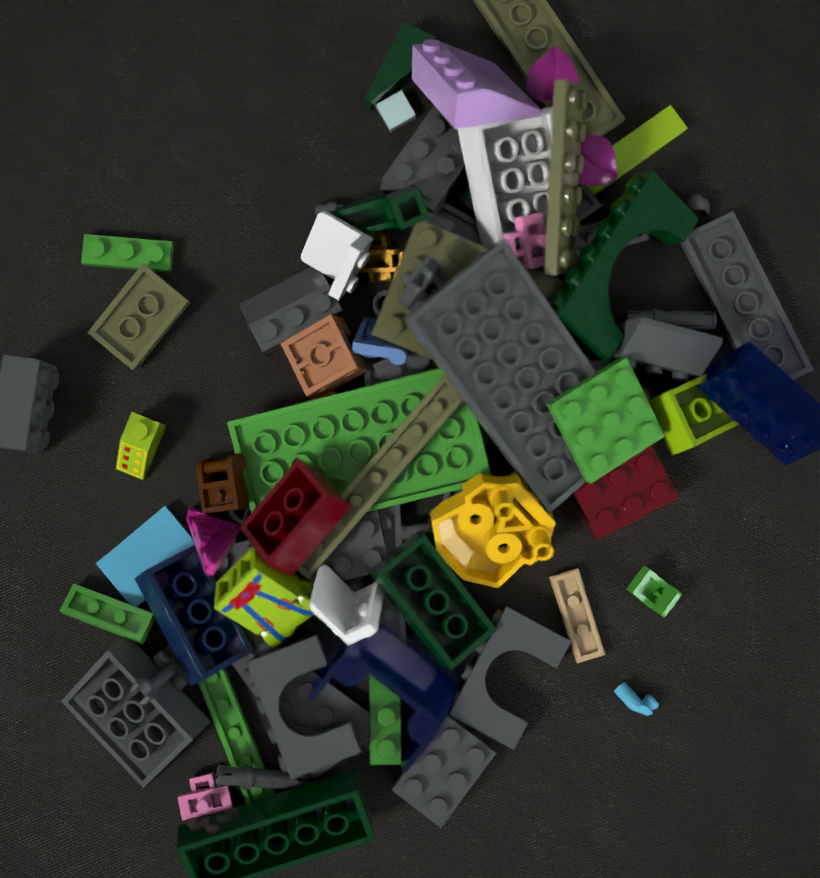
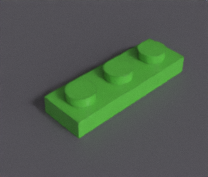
[81,234,174,273]
[60,583,155,644]
[369,671,401,765]

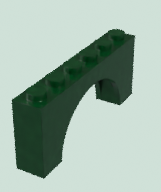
[548,171,699,361]

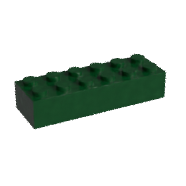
[177,769,375,878]

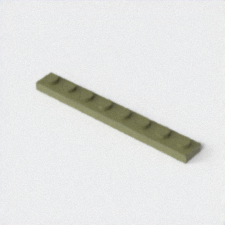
[297,375,463,579]

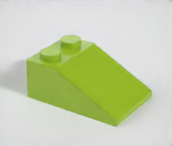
[648,363,755,456]

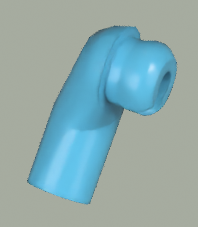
[614,682,659,716]

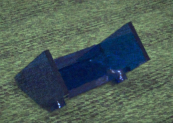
[308,622,457,772]

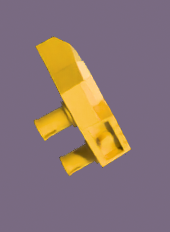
[430,471,556,588]

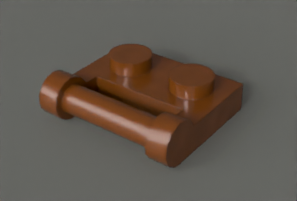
[196,453,248,514]

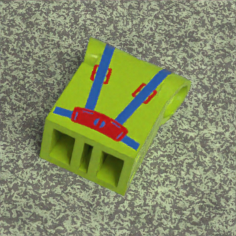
[214,546,315,650]

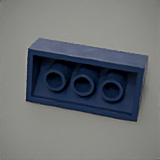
[134,545,254,685]

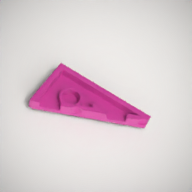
[186,507,242,576]

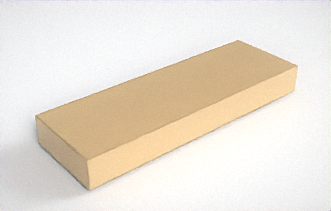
[549,568,606,664]

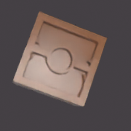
[281,314,369,398]

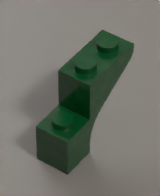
[329,184,430,234]

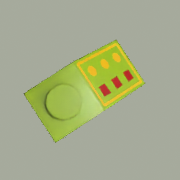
[116,412,167,480]

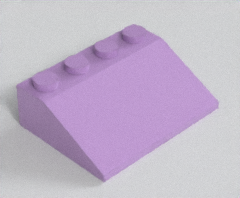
[412,39,542,129]

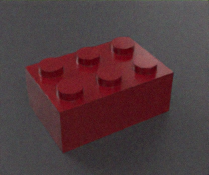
[571,445,679,540]
[239,458,351,576]

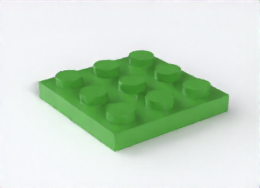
[546,356,665,484]

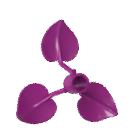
[526,47,618,186]

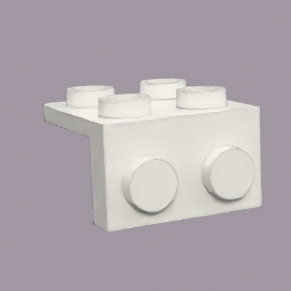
[301,211,374,300]
[310,564,384,646]

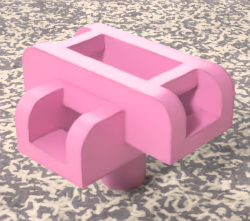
[503,213,547,269]
[177,772,234,821]

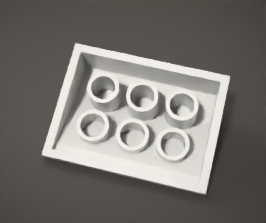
[458,106,553,248]

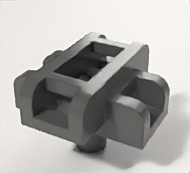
[398,256,447,312]

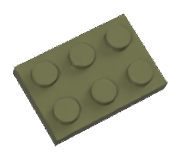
[87,264,191,371]

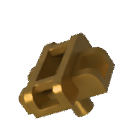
[359,230,403,282]

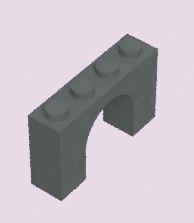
[446,604,571,750]
[245,633,362,780]

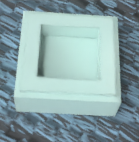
[376,90,416,132]

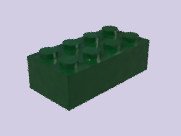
[368,534,497,670]

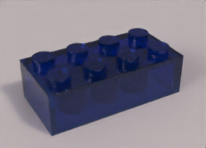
[698,341,820,466]

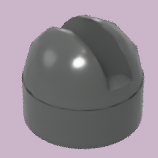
[686,194,710,218]

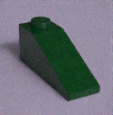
[364,21,435,112]

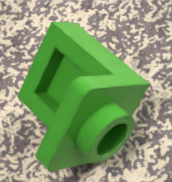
[626,566,682,617]

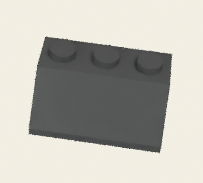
[239,267,345,357]
[610,317,723,382]

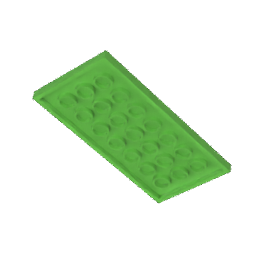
[227,368,492,513]

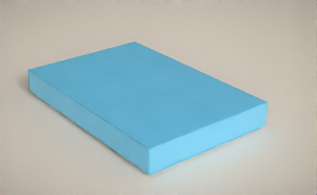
[96,506,195,607]

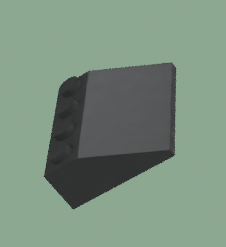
[61,637,211,788]

